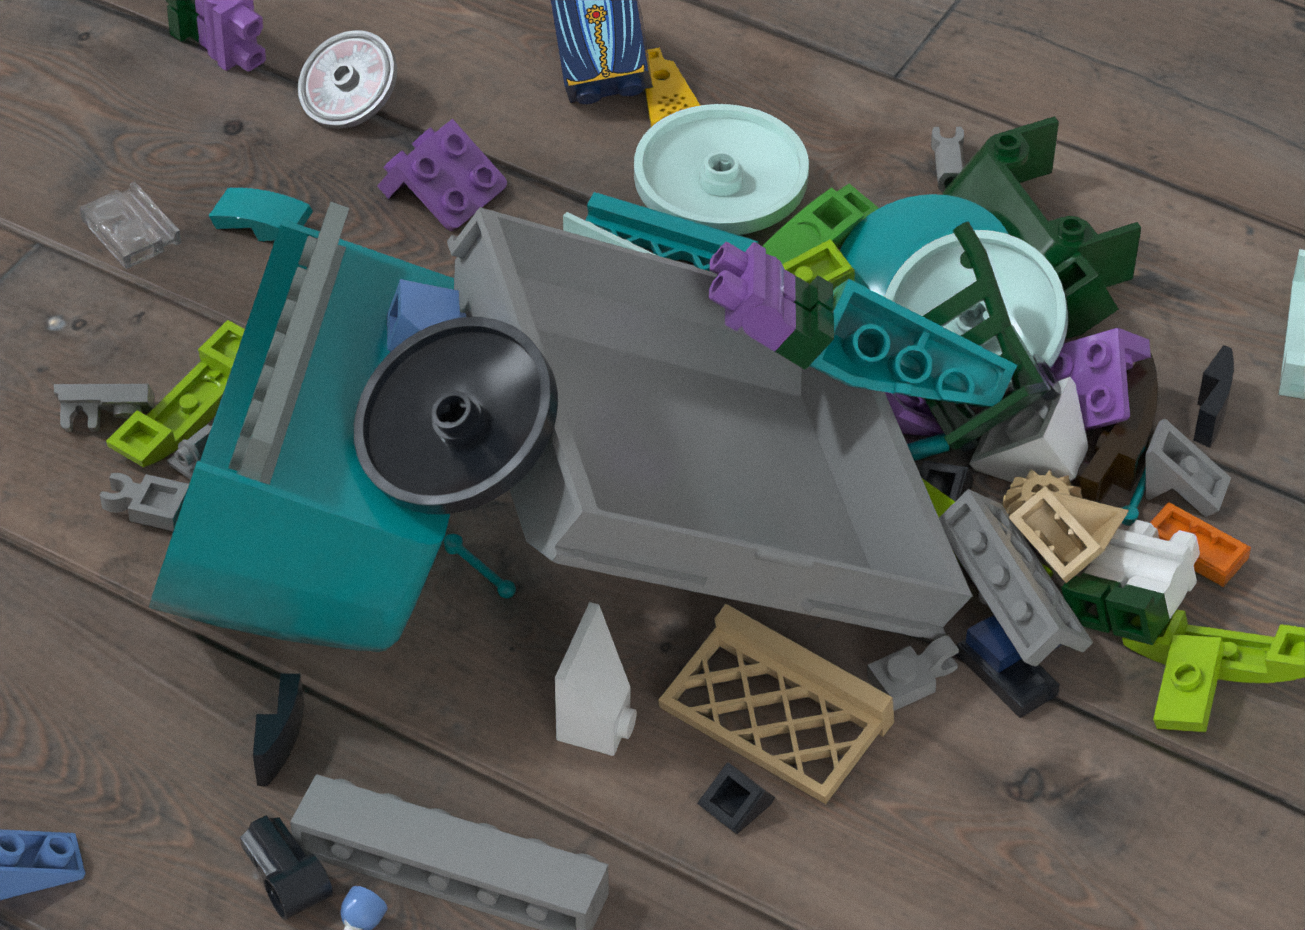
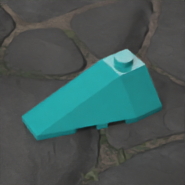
[810,279,1017,408]

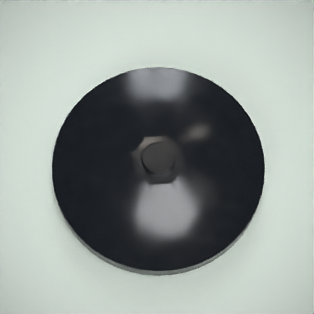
[354,317,558,515]

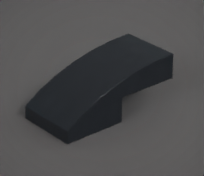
[1193,345,1234,448]
[253,673,304,786]

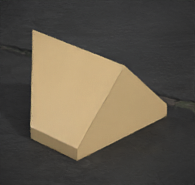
[1008,486,1129,583]

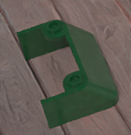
[942,116,1142,287]

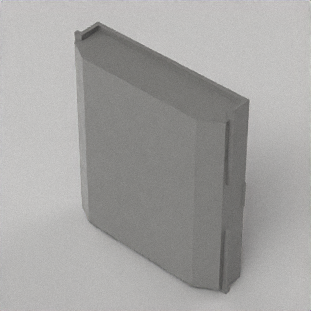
[447,207,972,640]

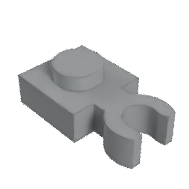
[100,473,189,531]

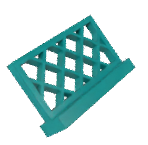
[585,192,758,272]

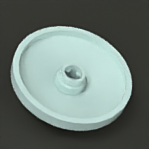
[634,104,809,235]
[885,230,1068,407]

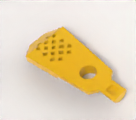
[645,47,701,127]

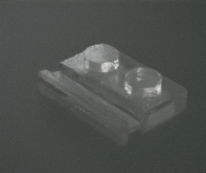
[80,182,182,270]

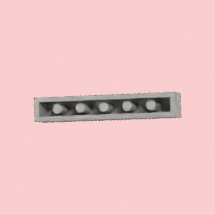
[290,774,609,930]

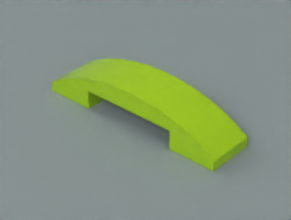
[106,320,245,467]
[1122,609,1305,683]

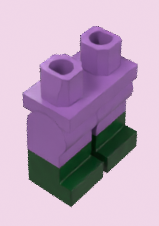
[166,0,266,72]
[709,242,834,370]

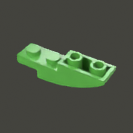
[762,184,879,264]

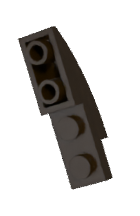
[1074,353,1158,503]

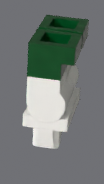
[1061,520,1200,645]

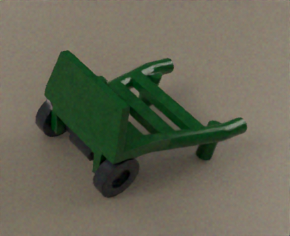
[867,221,1061,453]

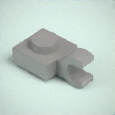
[867,635,959,711]

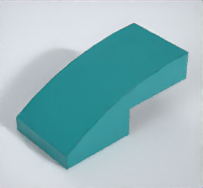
[209,188,313,241]

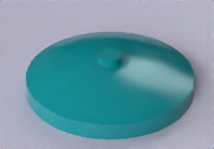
[840,194,1009,297]

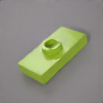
[1153,635,1225,732]

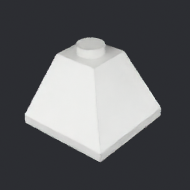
[969,377,1088,483]
[555,602,637,756]

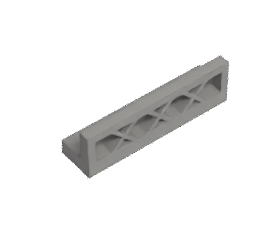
[939,489,1093,667]

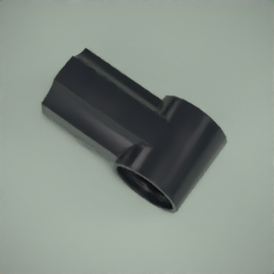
[240,815,333,920]

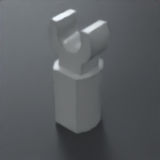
[931,127,965,193]

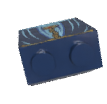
[551,0,653,104]

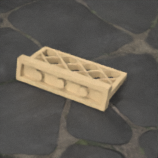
[658,604,894,804]

